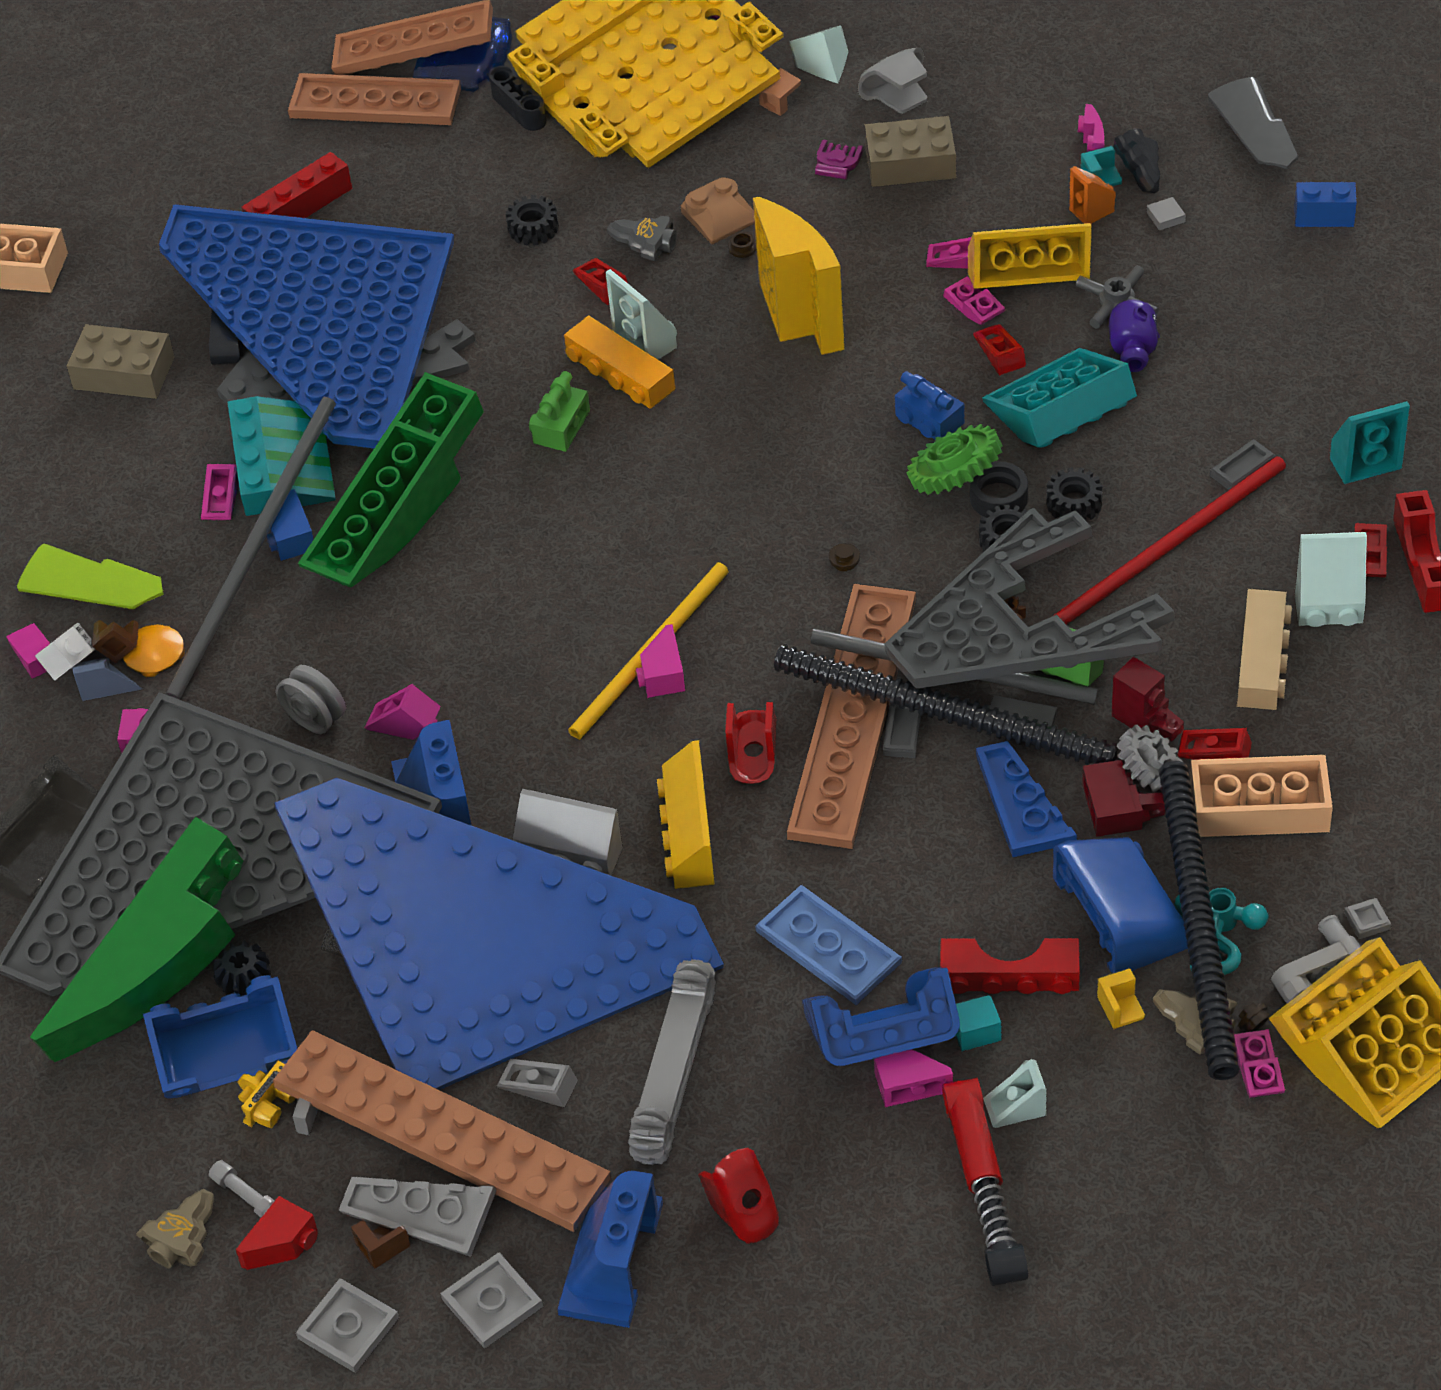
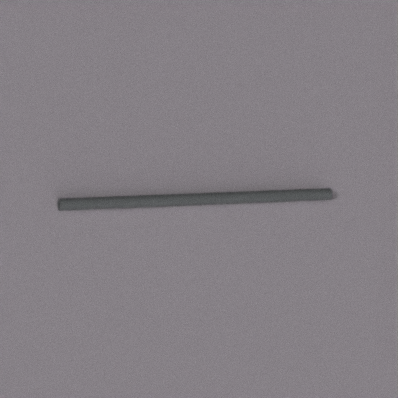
[165,397,336,700]

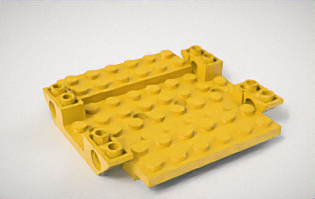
[508,0,784,168]

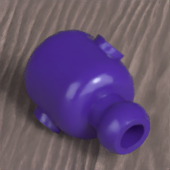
[1109,299,1160,372]

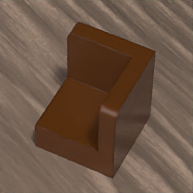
[92,620,139,663]
[351,1220,411,1269]

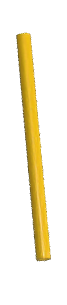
[568,562,729,740]

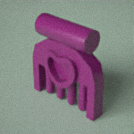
[815,140,863,180]

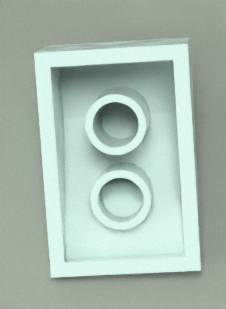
[606,269,677,359]
[1295,532,1367,627]

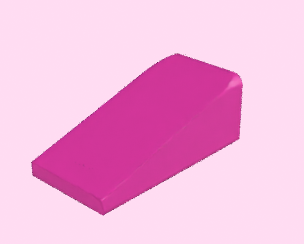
[926,237,971,269]
[201,464,239,520]
[6,623,50,679]

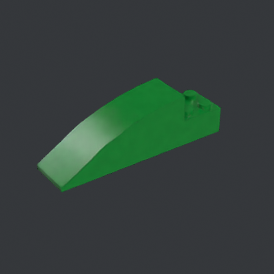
[298,372,484,588]
[30,817,244,1062]

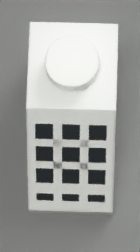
[35,622,95,681]

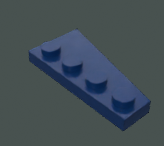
[976,741,1077,857]

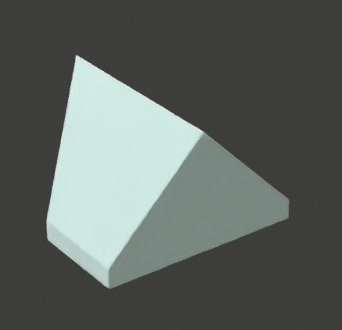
[789,25,848,83]
[983,1059,1046,1128]

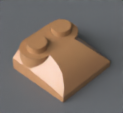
[681,178,755,244]

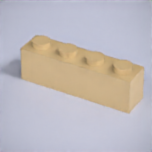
[1237,589,1292,710]

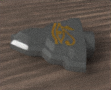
[607,216,677,262]

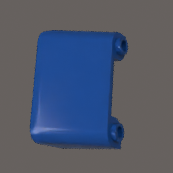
[1053,837,1188,974]
[802,967,960,1066]

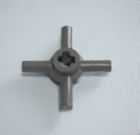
[1076,265,1159,329]

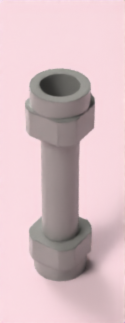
[209,1160,275,1218]

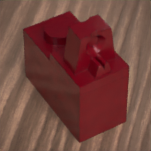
[1112,656,1184,742]
[1082,760,1165,837]

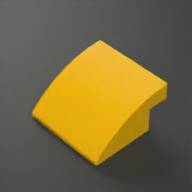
[753,197,844,355]
[1269,937,1441,1128]

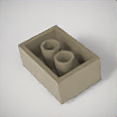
[865,116,956,187]
[67,324,174,399]

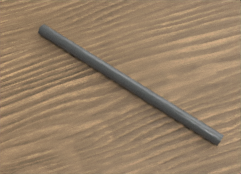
[811,628,1098,704]

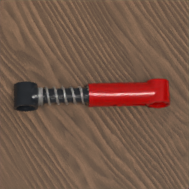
[942,1078,1028,1286]

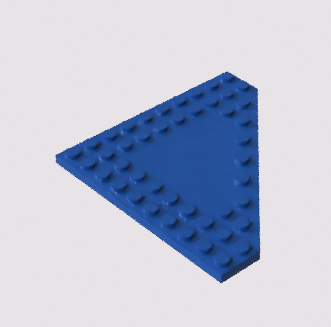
[159,204,454,448]
[274,778,724,1090]

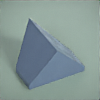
[72,657,143,701]

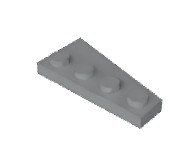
[339,1177,496,1257]

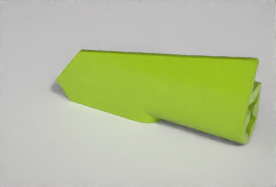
[17,544,164,609]

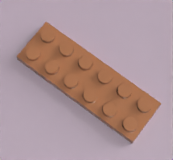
[332,0,493,75]
[288,73,461,125]

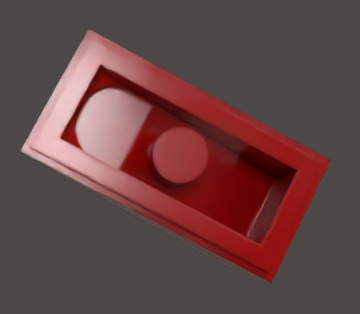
[573,258,628,305]
[973,324,1026,375]
[1178,728,1252,760]

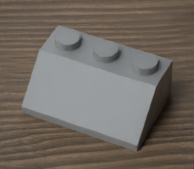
[513,789,622,875]

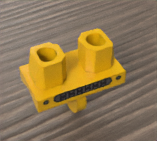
[238,1060,296,1129]

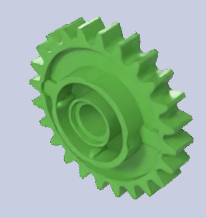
[906,424,1003,495]

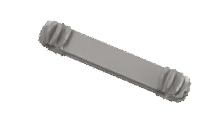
[628,959,716,1165]

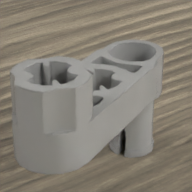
[1271,915,1361,1004]

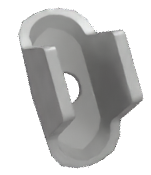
[858,47,927,114]

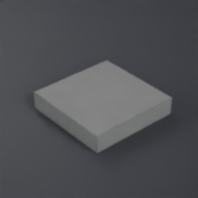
[441,1252,543,1349]
[296,1278,399,1373]

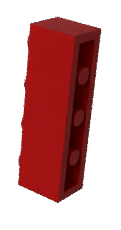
[241,152,352,218]

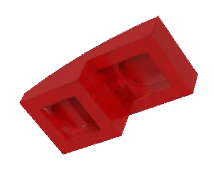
[1354,523,1387,578]

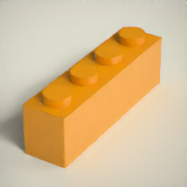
[564,315,675,409]

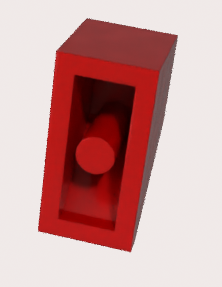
[235,1196,318,1270]

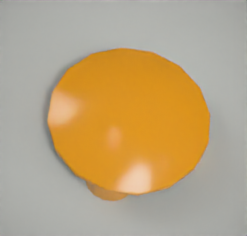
[123,624,185,677]

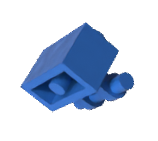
[895,371,965,440]

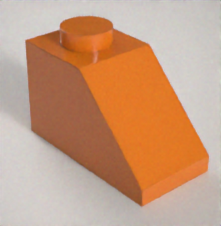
[1069,166,1116,224]

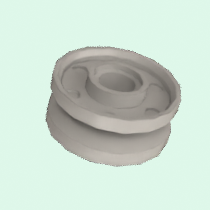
[275,664,346,734]

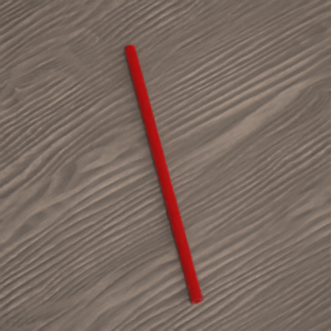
[1051,456,1286,625]

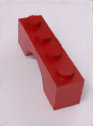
[1393,490,1441,613]
[940,938,1080,994]

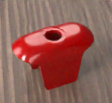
[726,702,777,784]
[698,1148,779,1243]

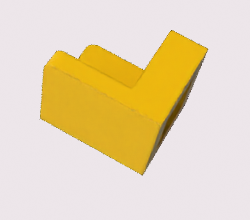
[1097,968,1145,1029]

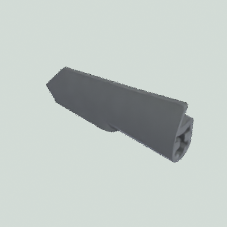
[1208,77,1298,169]

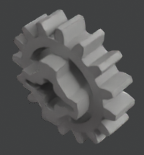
[1116,725,1183,792]

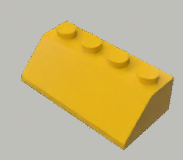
[968,223,1091,289]
[657,740,715,889]

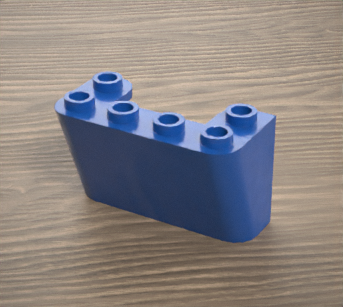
[143,975,297,1099]

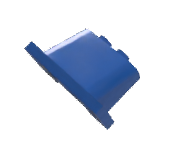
[391,720,472,826]
[558,1171,663,1327]

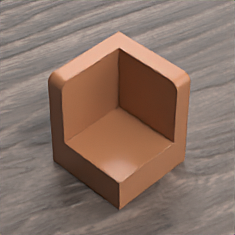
[759,68,801,116]

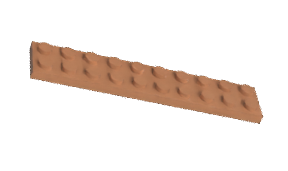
[787,584,916,849]
[273,1030,611,1232]

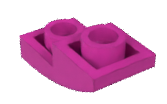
[1078,104,1104,152]
[943,276,1005,325]
[1234,1029,1285,1098]

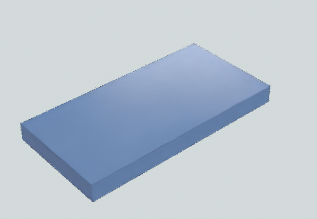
[755,885,902,1005]

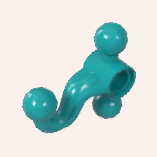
[1175,888,1268,975]

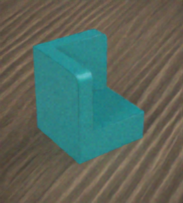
[1081,146,1122,186]
[955,995,1001,1051]

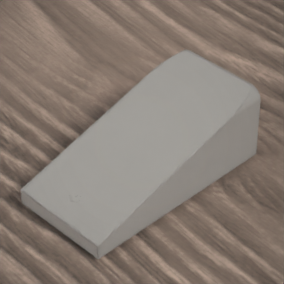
[497,1058,578,1107]

